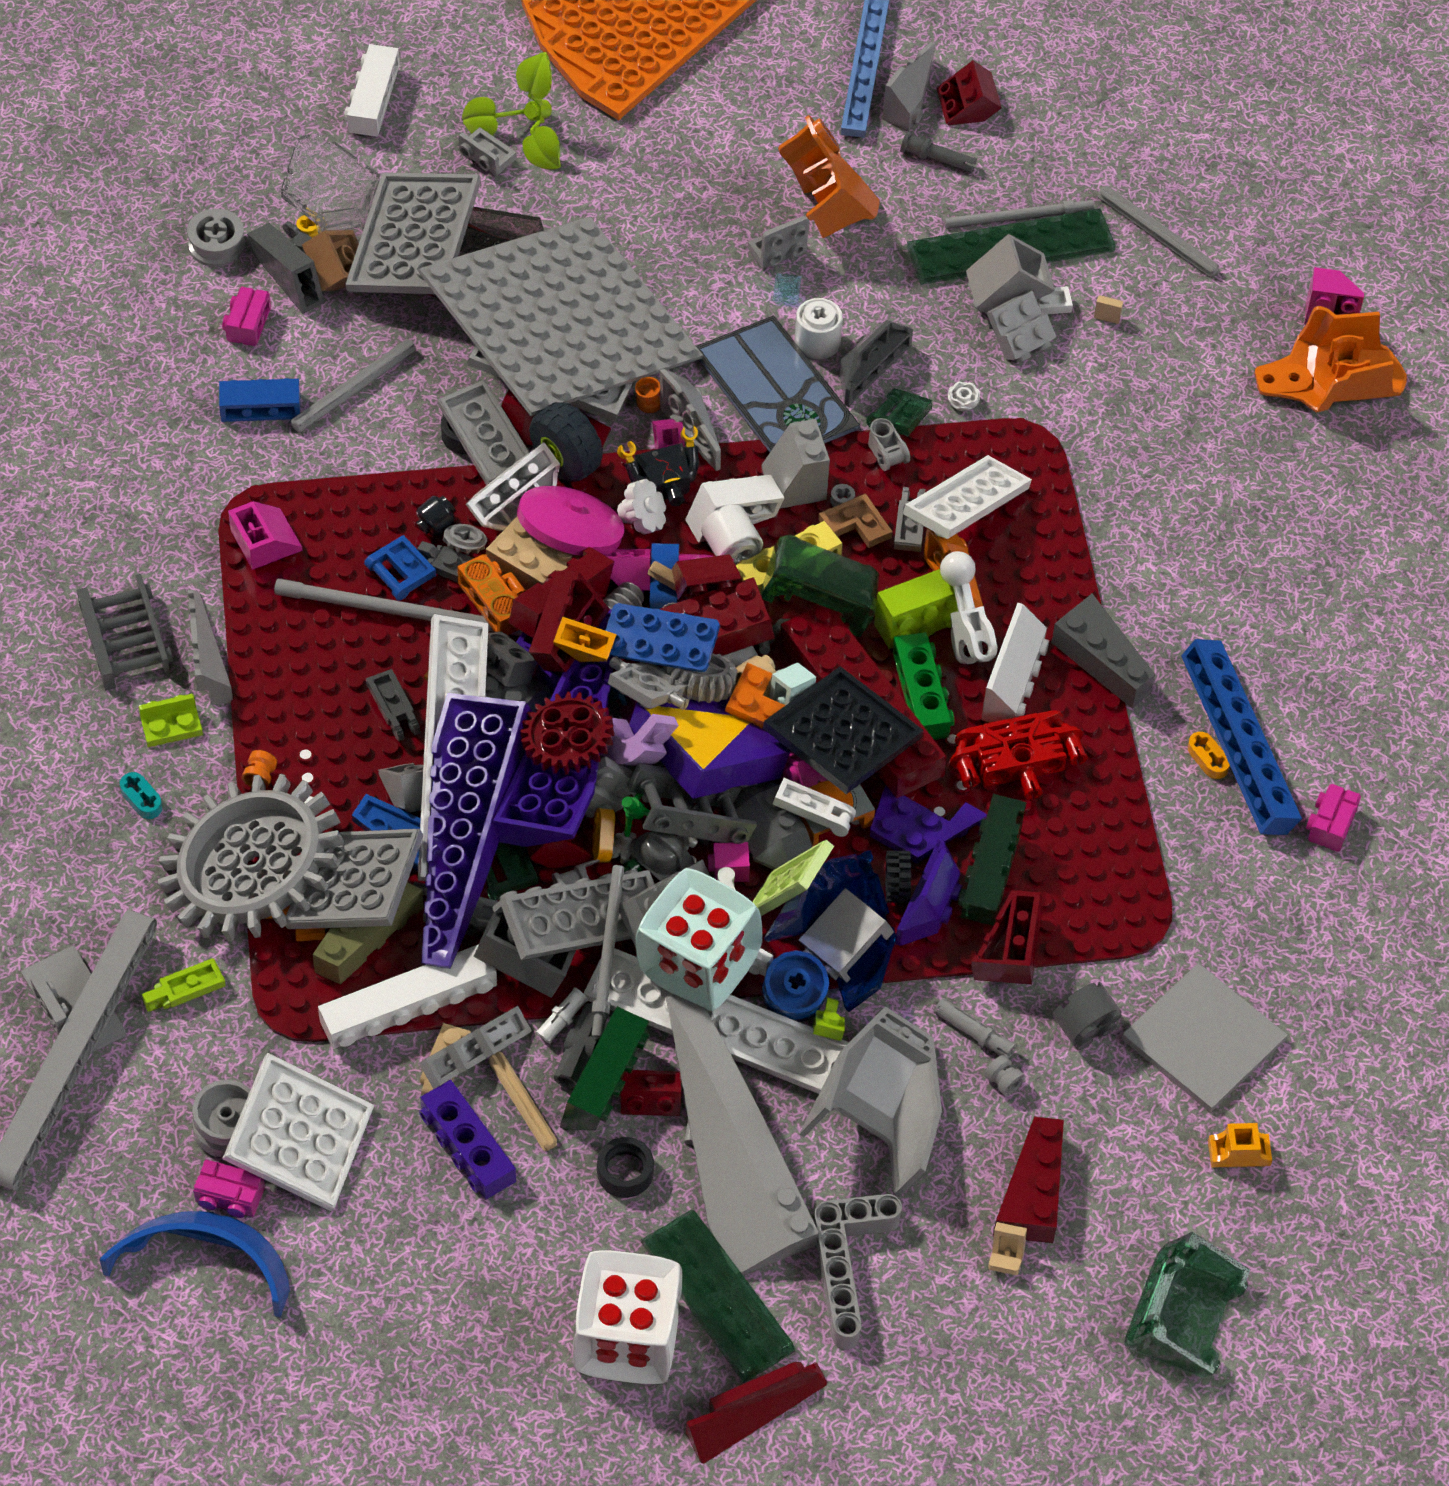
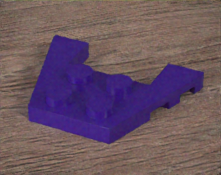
[870,785,987,864]

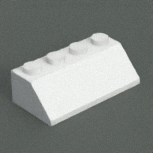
[981,603,1049,722]

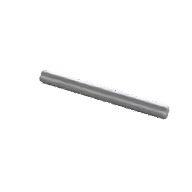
[1098,186,1219,277]
[291,339,416,432]

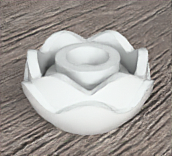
[948,382,980,411]

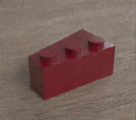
[971,890,1043,985]

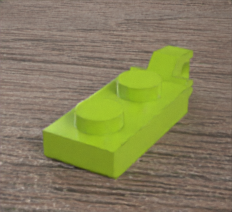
[142,958,226,1012]

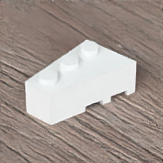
[685,475,784,543]

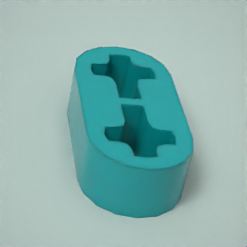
[120,772,162,819]

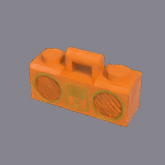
[457,554,526,635]

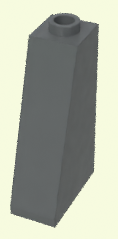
[247,223,325,314]

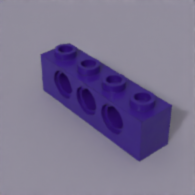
[419,1079,516,1200]

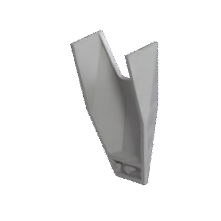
[799,1007,942,1197]

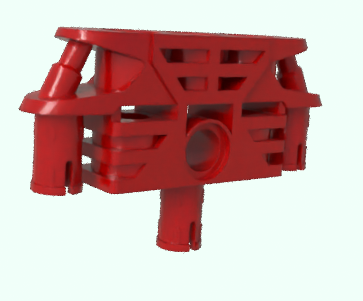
[950,710,1088,800]

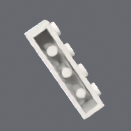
[344,44,399,137]

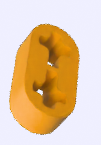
[1187,732,1230,779]
[592,808,615,863]

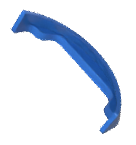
[100,1211,290,1318]

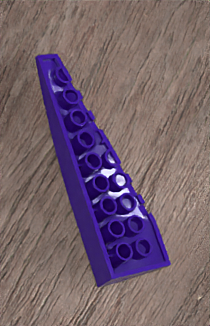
[493,609,613,847]
[422,693,533,969]

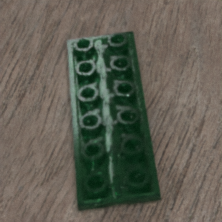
[641,1209,795,1383]

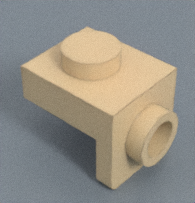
[988,1222,1027,1275]

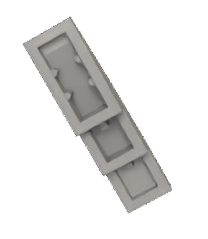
[419,1006,532,1089]

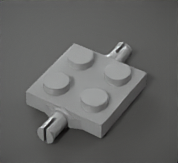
[608,656,689,710]

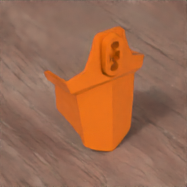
[778,115,880,238]
[1254,306,1407,413]

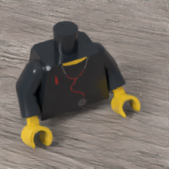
[617,426,699,507]

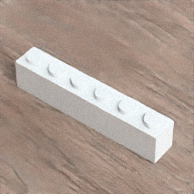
[318,944,497,1049]

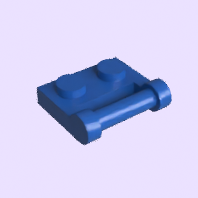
[364,535,436,601]

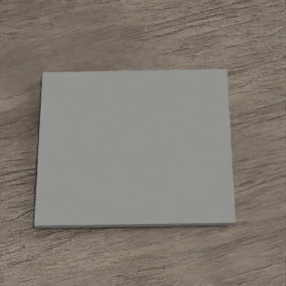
[419,217,703,416]

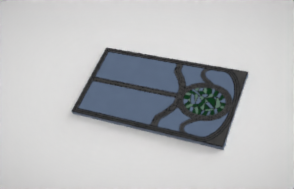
[696,315,860,452]

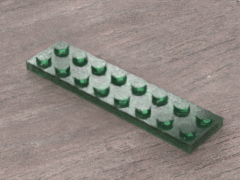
[906,208,1116,285]

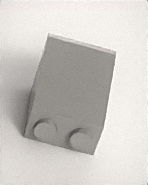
[966,234,1055,313]
[762,419,830,508]

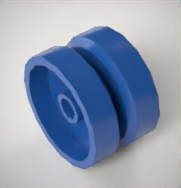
[761,950,829,1022]

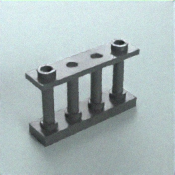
[76,574,173,691]
[627,763,757,844]

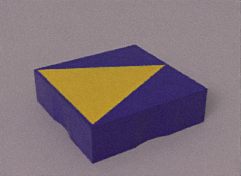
[629,696,790,799]

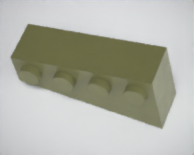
[313,883,424,984]

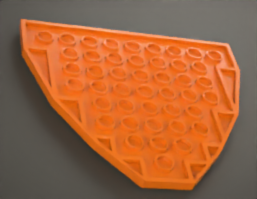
[521,0,757,121]

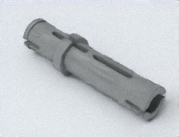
[934,998,1017,1059]

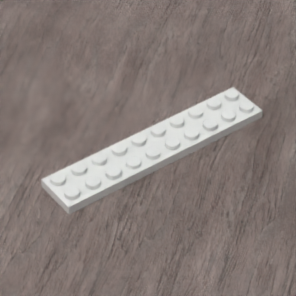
[418,614,488,882]
[583,948,849,1094]

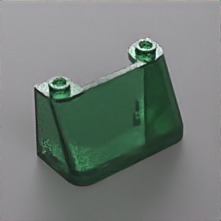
[760,535,880,637]
[1124,1232,1251,1378]

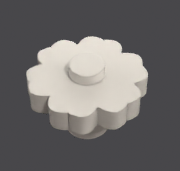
[617,479,666,535]

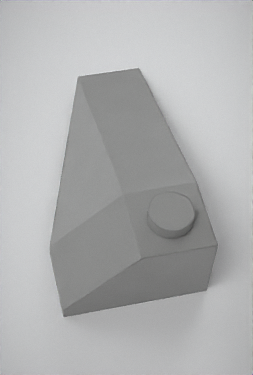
[883,42,935,131]

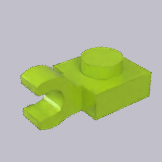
[813,997,845,1041]

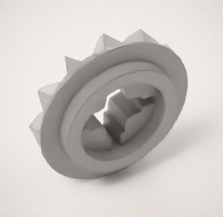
[443,524,487,555]

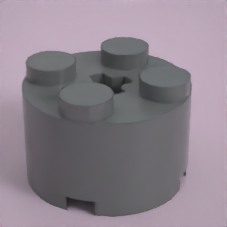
[1053,982,1122,1050]

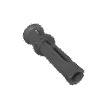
[900,131,977,174]

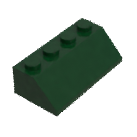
[560,1006,650,1130]

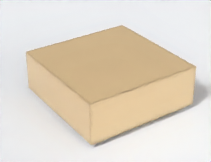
[1094,295,1124,324]

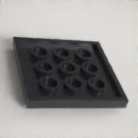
[763,666,924,794]

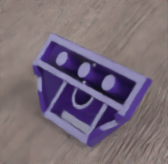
[895,839,963,946]

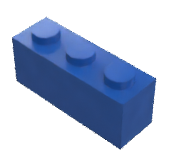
[219,378,301,422]

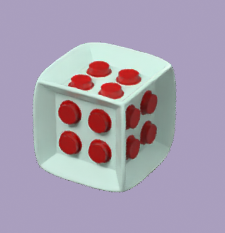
[636,868,762,1011]

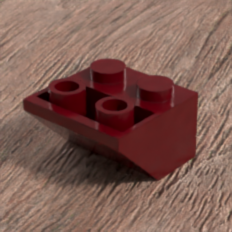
[936,60,1002,125]
[672,554,741,600]

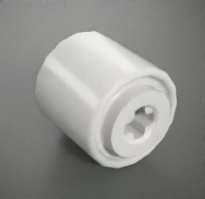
[795,298,843,359]
[701,504,763,565]

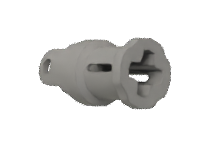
[552,860,599,885]

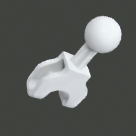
[940,551,997,664]

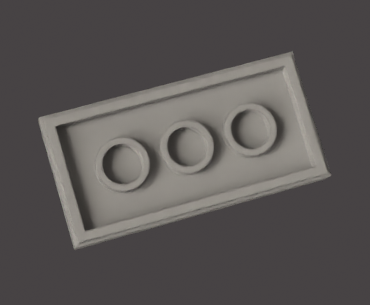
[437,379,529,485]

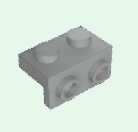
[458,127,517,176]

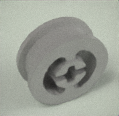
[187,209,245,266]

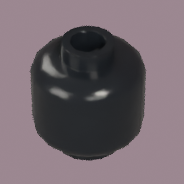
[416,496,457,536]

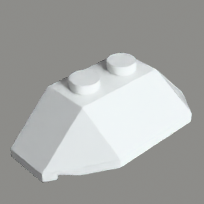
[466,443,560,532]

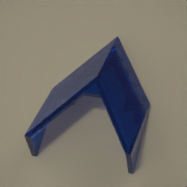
[764,850,896,1012]

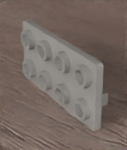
[22,946,126,1053]

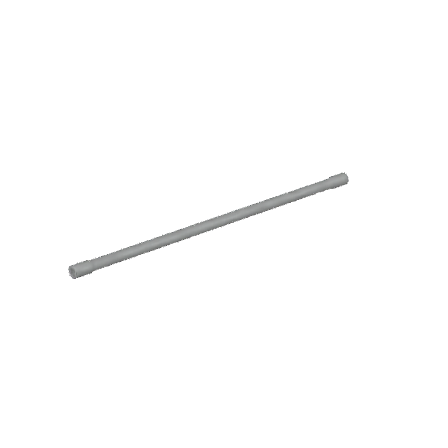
[275,578,522,637]

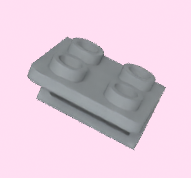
[748,216,809,269]

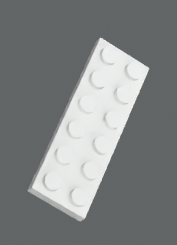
[903,455,1032,539]

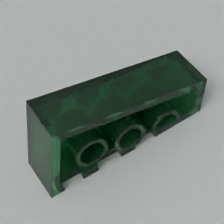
[958,794,1027,926]

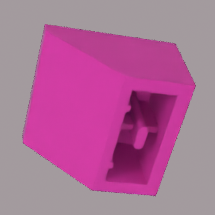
[1304,267,1364,324]
[228,501,302,570]

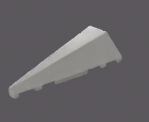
[188,590,233,705]

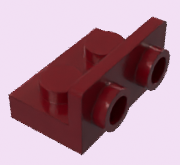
[621,1070,681,1116]

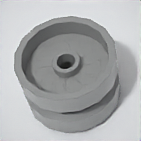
[192,1079,251,1158]

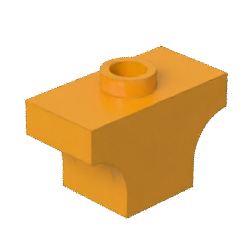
[1208,1123,1273,1168]

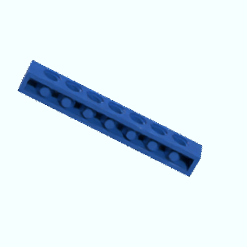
[1181,639,1302,835]

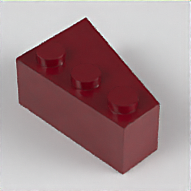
[529,571,610,673]

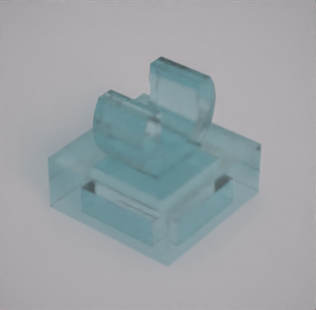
[773,273,802,304]

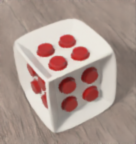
[573,1250,682,1384]

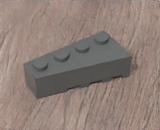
[1051,594,1155,709]

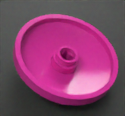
[517,486,624,556]

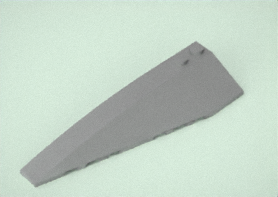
[666,994,819,1279]

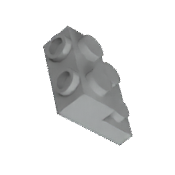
[986,290,1056,362]
[585,756,634,818]

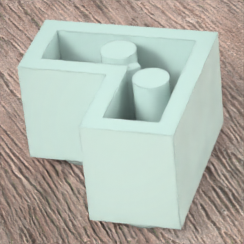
[769,663,816,705]

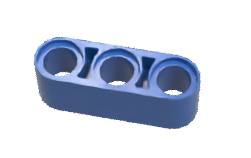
[650,543,679,609]

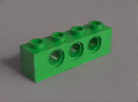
[892,632,954,740]

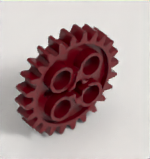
[520,692,615,775]

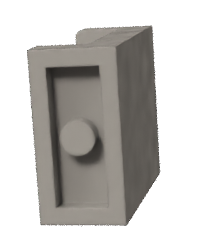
[799,888,894,983]

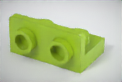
[138,694,203,748]

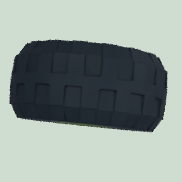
[529,402,603,482]

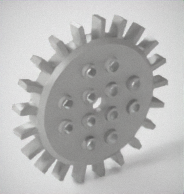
[158,774,344,941]

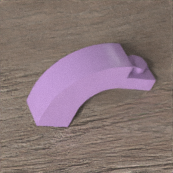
[601,714,679,766]

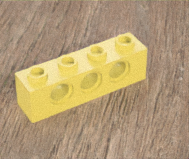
[736,521,842,599]

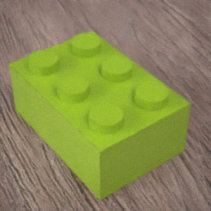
[874,569,958,649]

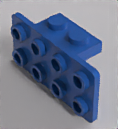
[605,603,720,672]

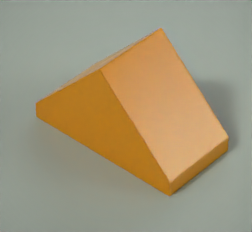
[553,617,616,662]

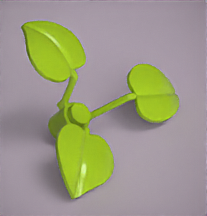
[462,52,561,169]

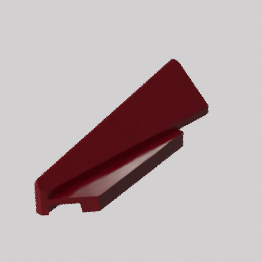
[686,1362,827,1464]

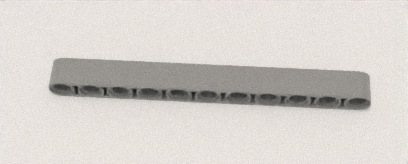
[0,910,157,1191]

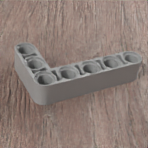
[814,1194,902,1350]

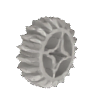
[662,653,738,703]

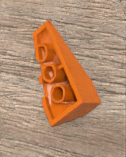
[923,528,983,608]

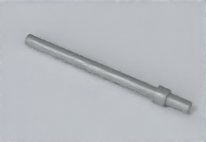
[944,200,1094,228]
[591,865,624,1038]

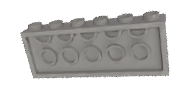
[492,869,654,960]

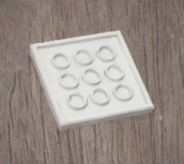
[223,1053,374,1211]

